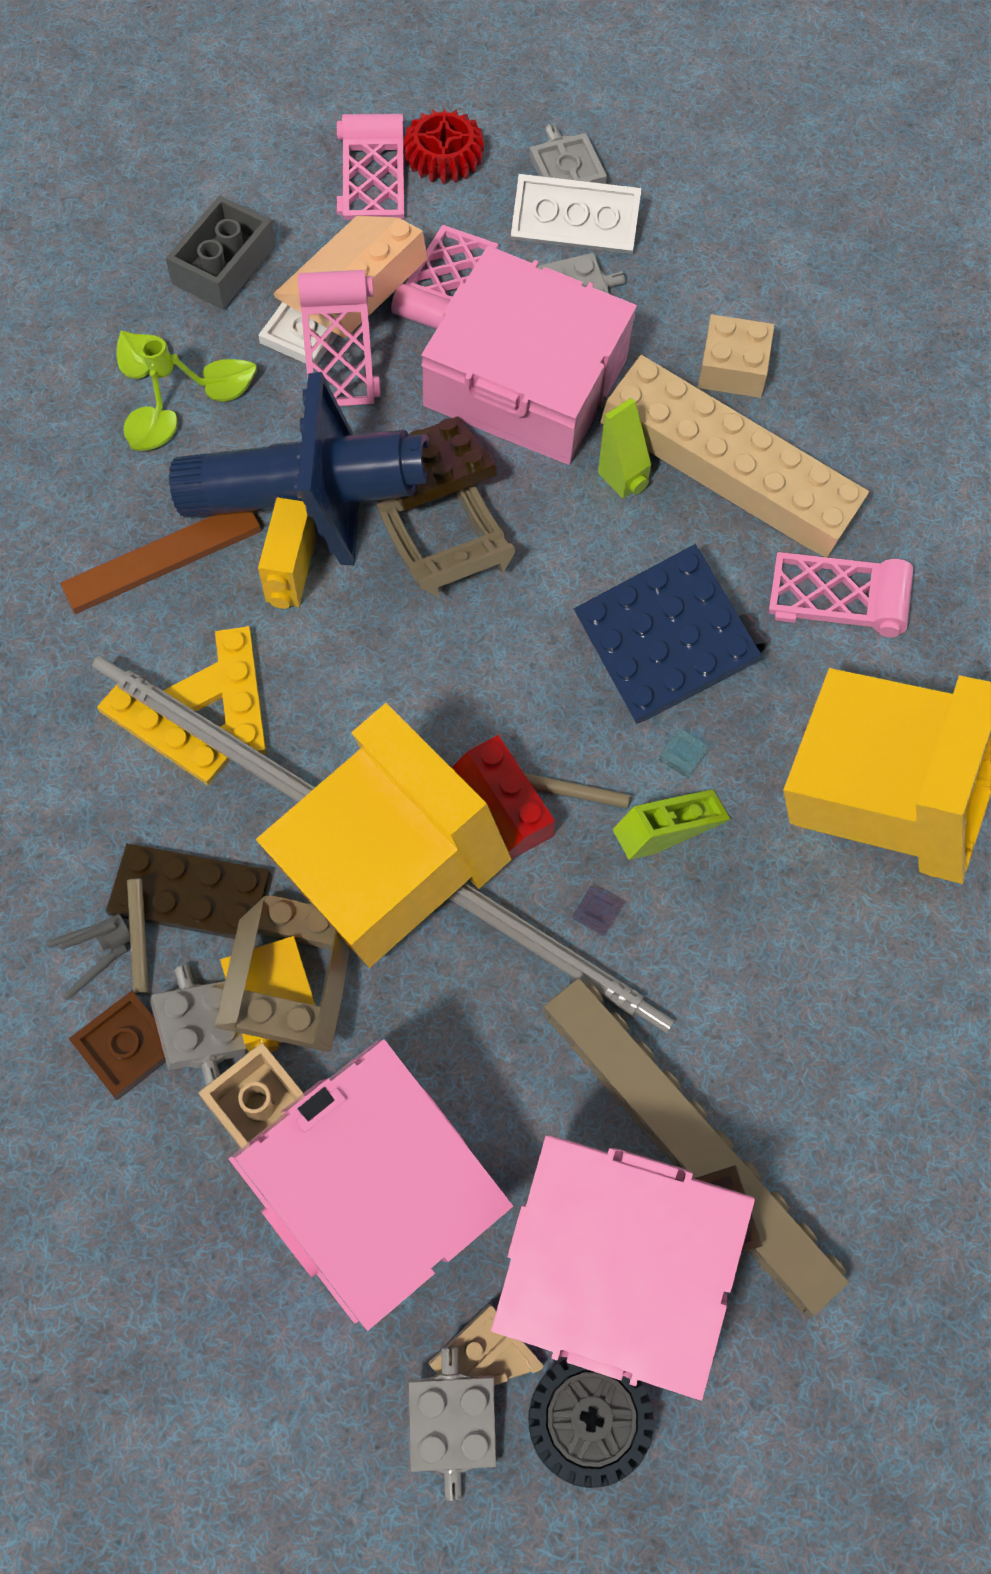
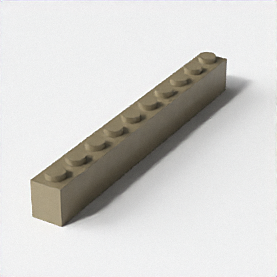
[543,978,849,1319]

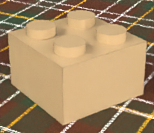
[698,314,774,398]
[199,1043,303,1148]

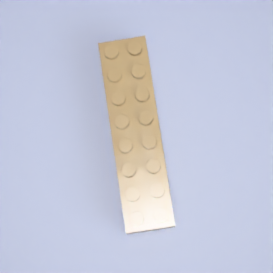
[601,355,870,558]

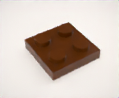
[69,990,166,1100]

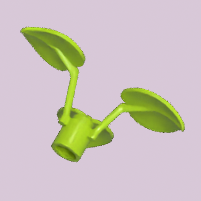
[116,330,257,451]

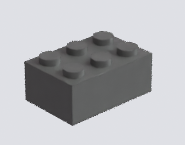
[166,195,276,310]

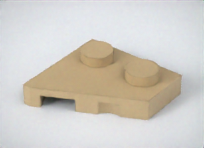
[428,1304,544,1385]

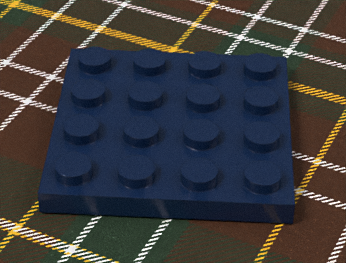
[573,544,762,724]

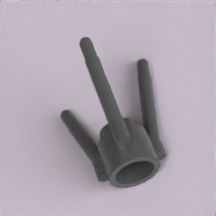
[46,914,130,1000]

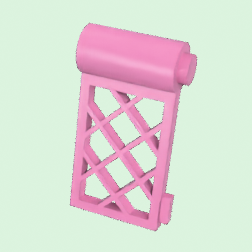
[337,114,404,220]
[391,225,499,329]
[298,270,381,406]
[769,552,913,638]

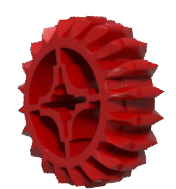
[403,108,485,185]

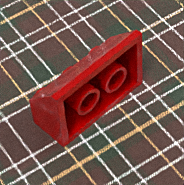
[451,735,555,860]

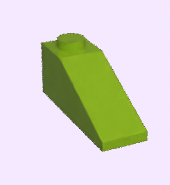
[598,398,651,499]
[612,789,730,860]

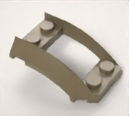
[376,484,515,598]
[214,895,350,1052]

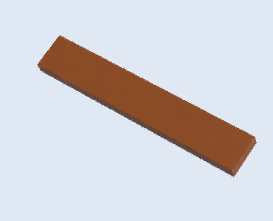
[60,511,261,614]

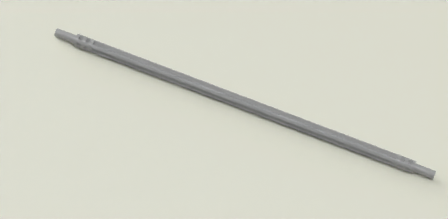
[92,656,675,1033]

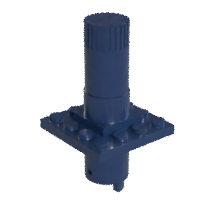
[169,372,429,566]

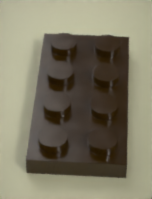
[106,843,270,939]

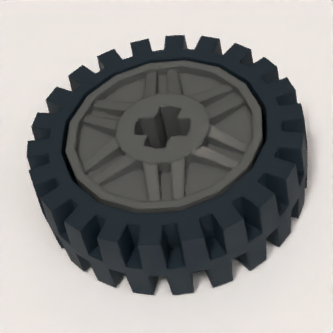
[528,1358,655,1488]

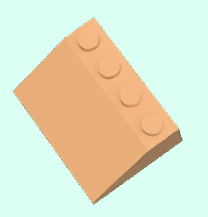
[274,216,428,339]

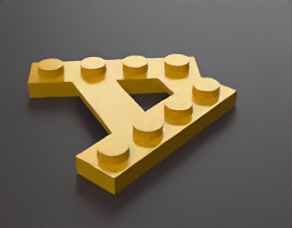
[97,626,266,786]

